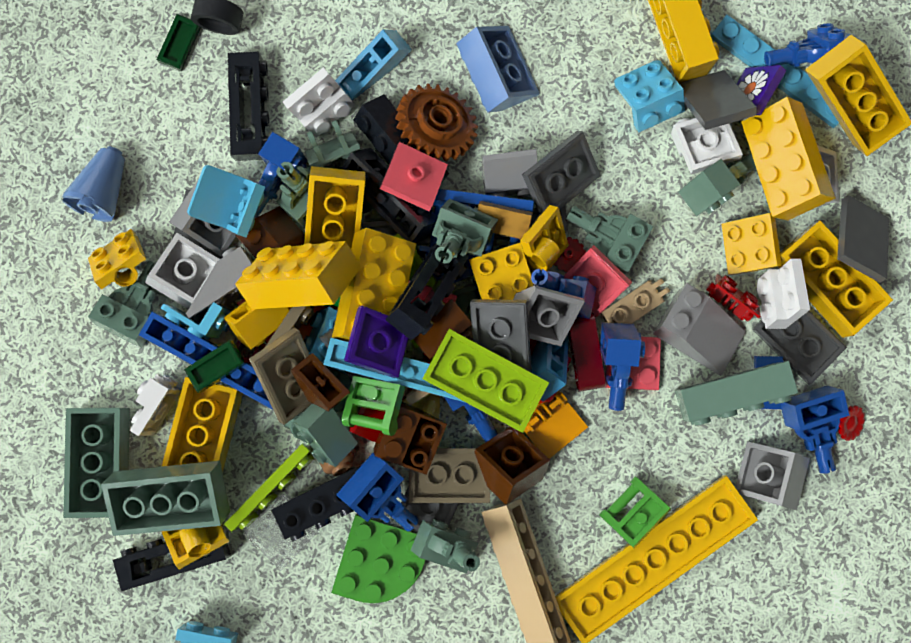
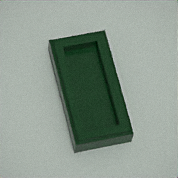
[156,14,201,72]
[184,340,246,393]

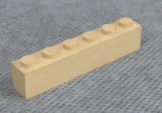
[481,498,571,643]

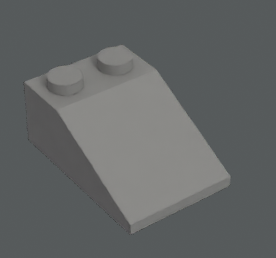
[186,246,255,322]
[653,283,745,376]

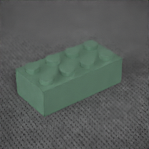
[674,361,798,426]
[63,408,130,518]
[101,461,230,536]

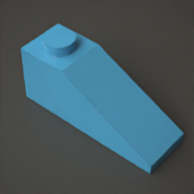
[335,29,412,101]
[531,334,569,402]

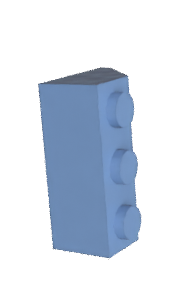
[456,26,540,113]

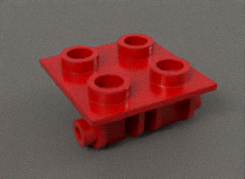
[706,273,761,322]

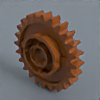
[395,83,478,162]

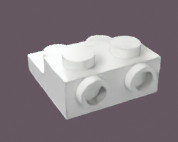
[283,67,355,138]
[671,118,743,175]
[757,259,810,329]
[129,374,181,436]

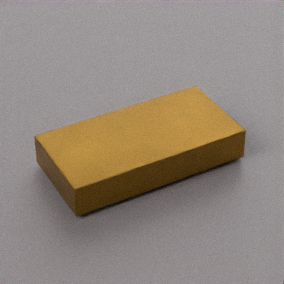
[478,201,533,239]

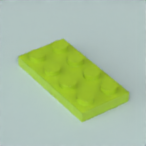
[422,329,549,433]
[224,443,315,532]

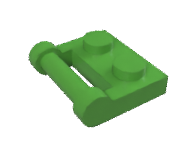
[342,376,405,436]
[599,476,671,549]

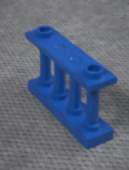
[419,189,534,259]

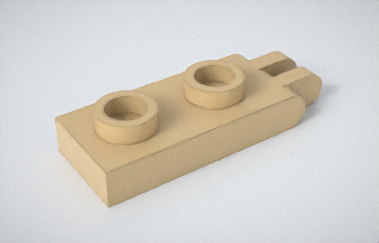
[601,278,670,324]

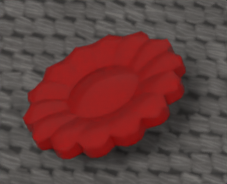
[553,237,586,273]
[838,405,865,441]

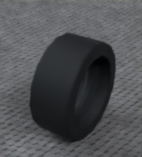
[191,0,244,35]

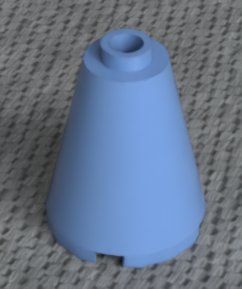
[62,146,125,222]

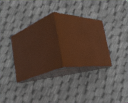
[291,353,350,412]

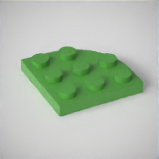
[331,514,425,603]

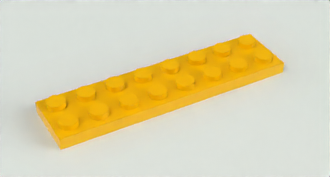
[555,475,758,643]

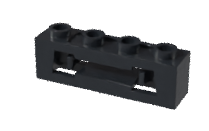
[228,51,270,161]
[341,148,438,243]
[385,243,470,341]
[113,525,231,592]

